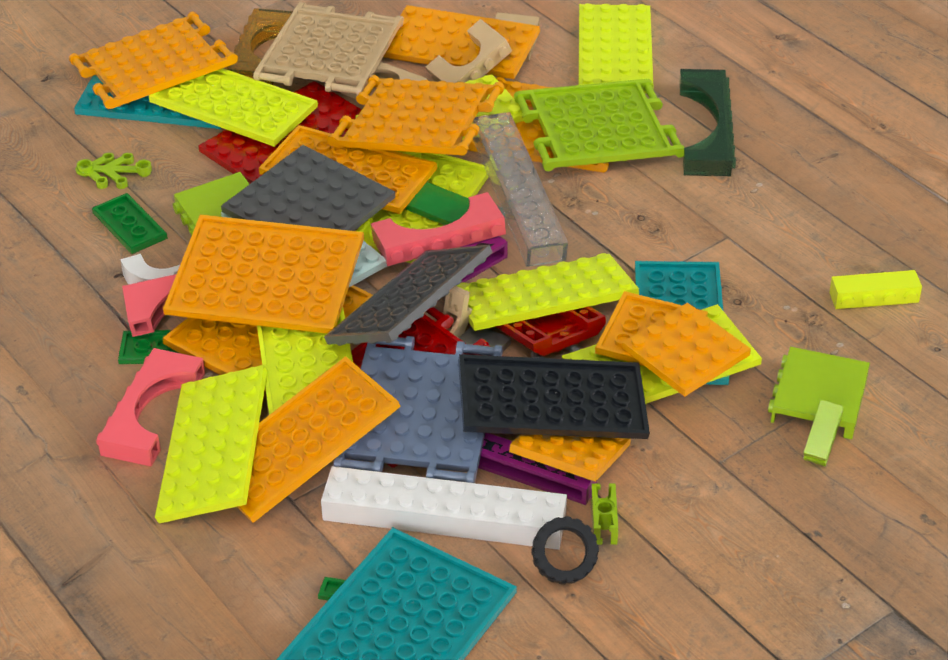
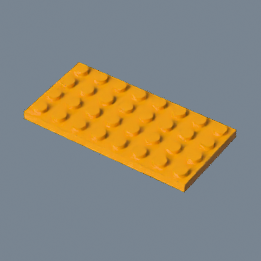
[383,5,540,79]
[259,125,437,214]
[237,356,401,523]

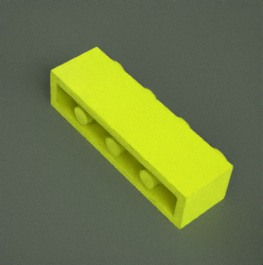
[829,270,922,309]

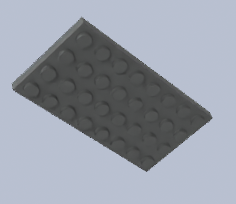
[324,245,492,346]

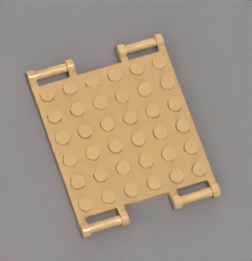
[253,2,404,96]

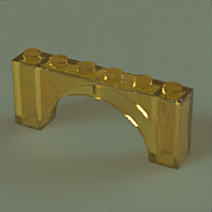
[225,8,293,85]

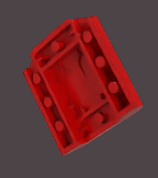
[495,306,606,356]

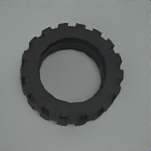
[531,516,599,584]

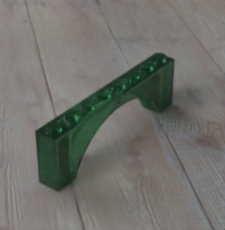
[679,69,736,177]

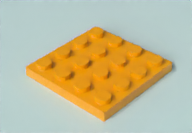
[595,291,708,366]
[622,302,751,397]
[509,434,631,482]

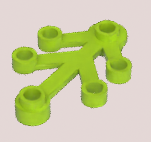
[75,152,152,189]

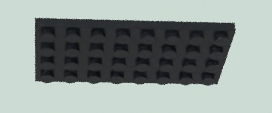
[458,354,650,439]

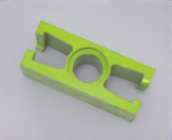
[803,400,843,466]
[591,483,618,545]

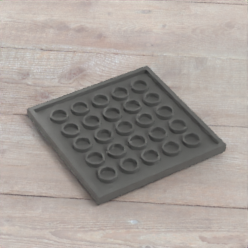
[221,145,395,231]

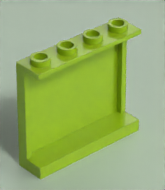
[173,172,249,236]
[768,346,870,439]

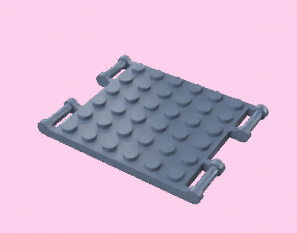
[334,336,503,483]

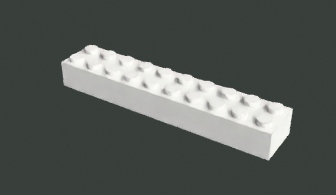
[321,466,567,550]

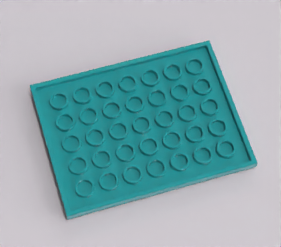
[276,527,517,660]

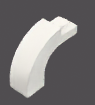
[120,254,180,284]

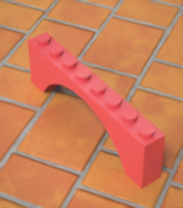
[122,274,176,337]

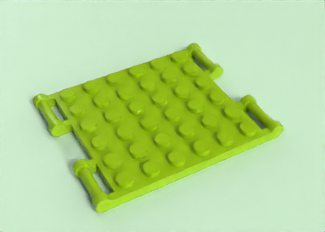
[514,79,687,171]

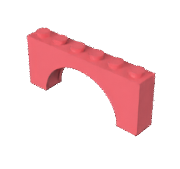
[371,192,506,266]
[96,348,205,467]

